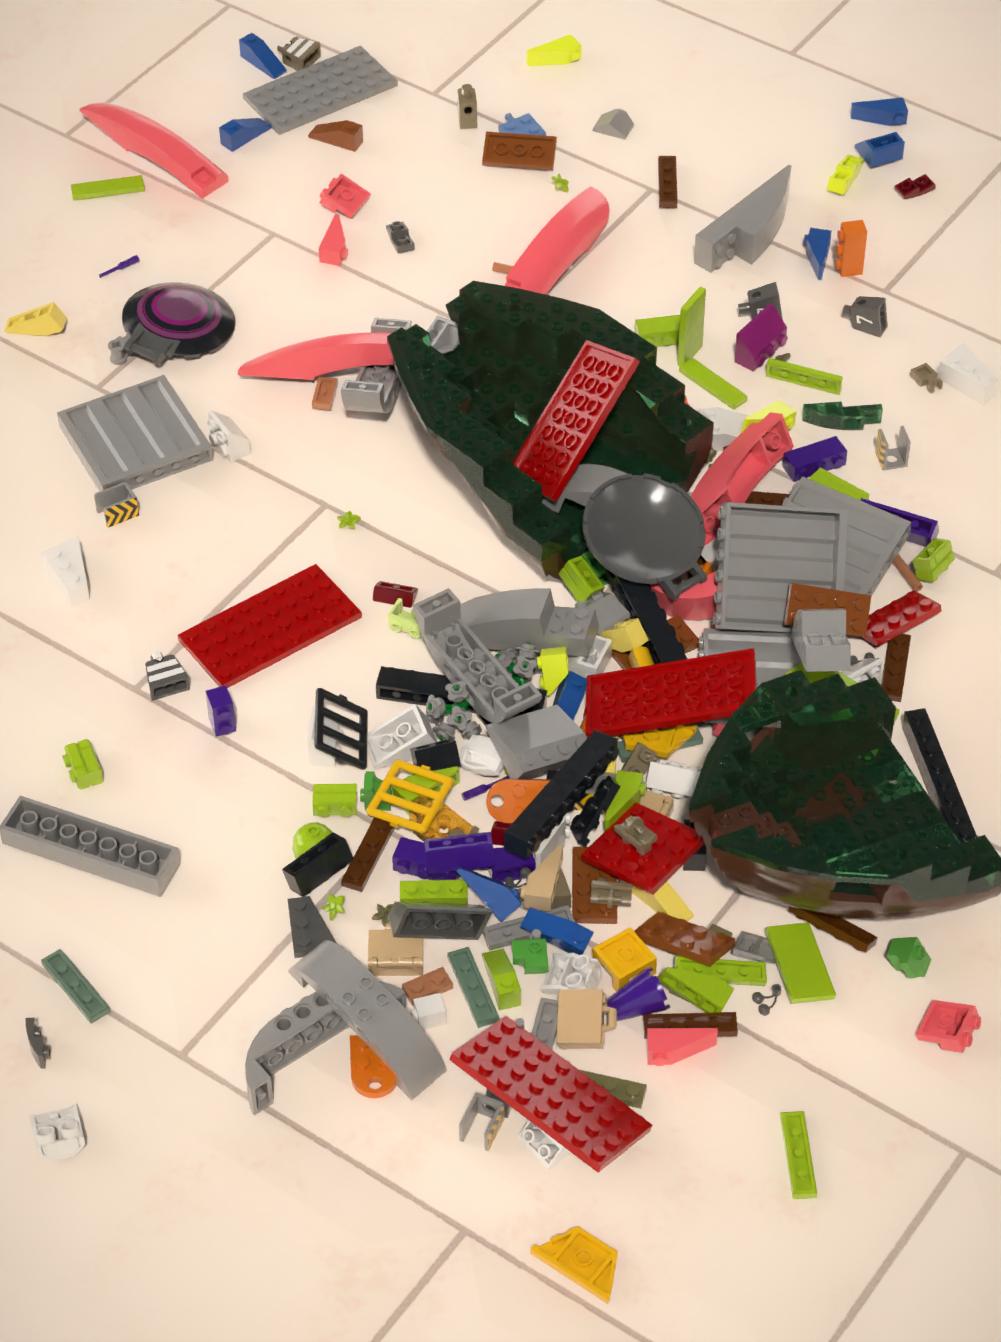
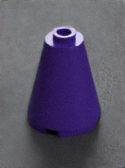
[606,966,670,1021]

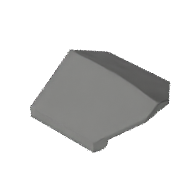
[592,108,634,140]
[420,315,459,356]
[733,931,775,964]

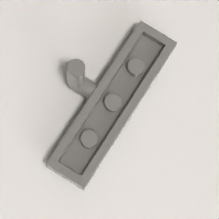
[482,905,575,951]
[515,997,558,1049]

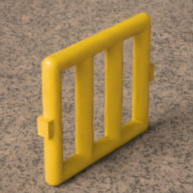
[366,760,454,834]

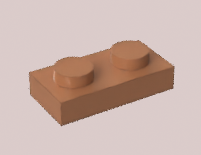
[312,376,338,410]
[402,967,453,1006]

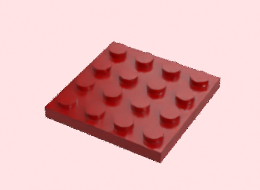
[581,802,704,895]

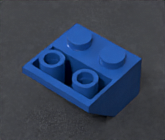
[855,132,905,168]

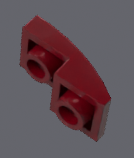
[894,174,936,199]

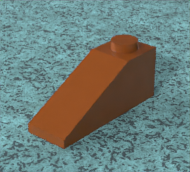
[308,120,363,152]

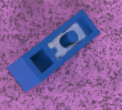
[239,33,287,79]
[850,97,908,126]
[219,118,272,152]
[803,227,832,280]
[553,671,587,720]
[457,866,522,922]
[519,907,594,955]

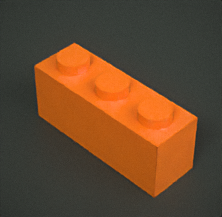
[834,220,867,277]

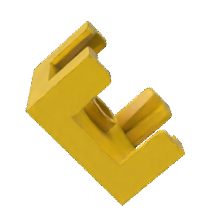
[593,927,657,992]

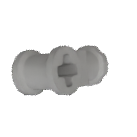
[108,332,132,365]

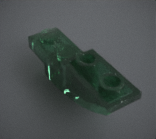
[802,401,883,431]

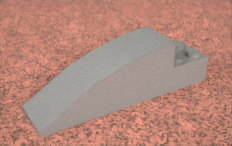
[694,164,792,273]
[460,588,599,657]
[791,608,851,672]

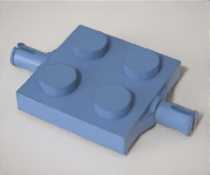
[498,113,546,136]

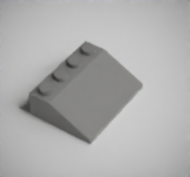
[485,705,587,779]

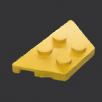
[621,724,697,759]
[530,1226,618,1304]

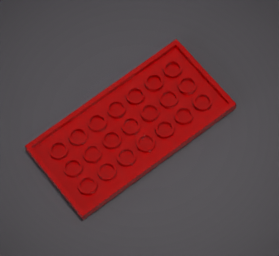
[504,340,640,502]
[177,564,362,688]
[586,648,758,738]
[449,1016,653,1173]

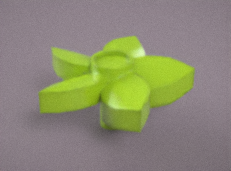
[551,173,569,192]
[337,511,361,529]
[321,894,345,920]

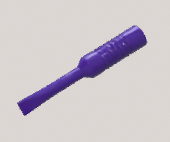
[99,255,140,278]
[461,776,510,801]

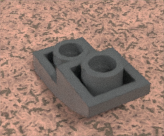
[386,221,415,253]
[25,1017,50,1069]

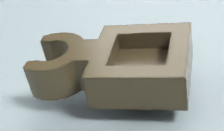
[910,363,943,393]

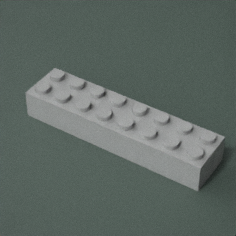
[0,795,180,897]

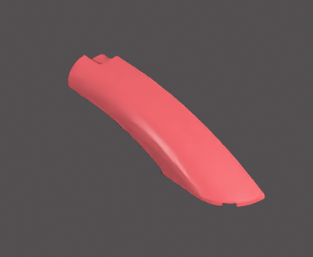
[80,103,229,199]
[501,186,610,300]
[238,332,425,380]
[690,412,794,546]

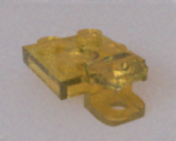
[409,796,473,842]

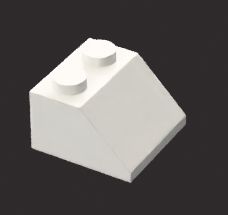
[307,705,344,767]

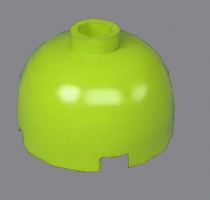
[292,822,332,859]

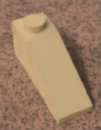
[521,845,563,912]

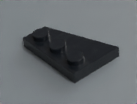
[570,775,621,846]

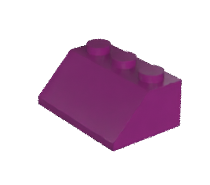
[734,304,788,372]

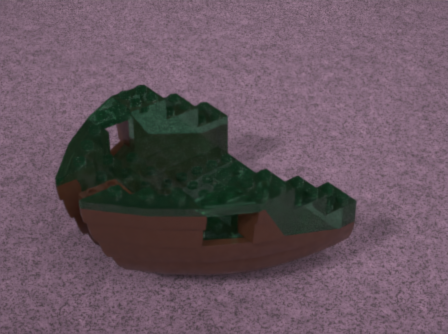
[689,670,1001,919]

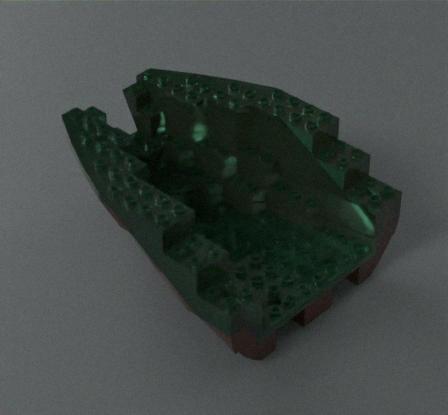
[387,280,714,581]

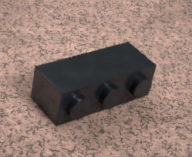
[282,832,354,897]

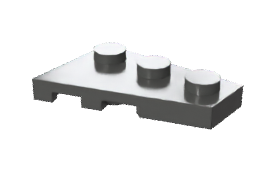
[287,896,336,958]

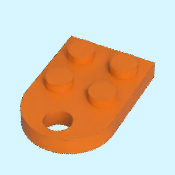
[486,779,551,823]
[350,1035,397,1098]

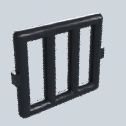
[314,688,368,770]

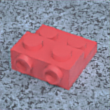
[319,173,371,219]
[916,1000,981,1053]

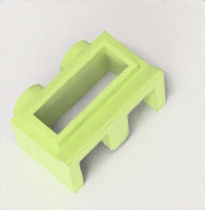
[388,598,423,639]

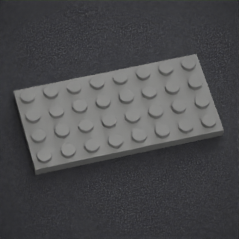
[242,45,398,135]

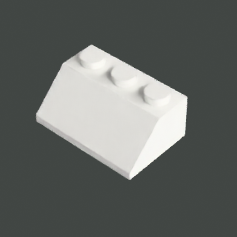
[646,758,704,799]

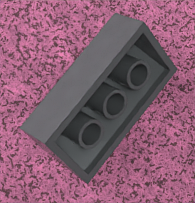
[388,901,492,940]

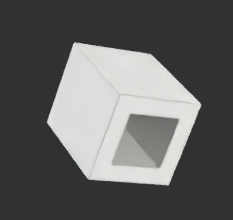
[410,993,447,1030]

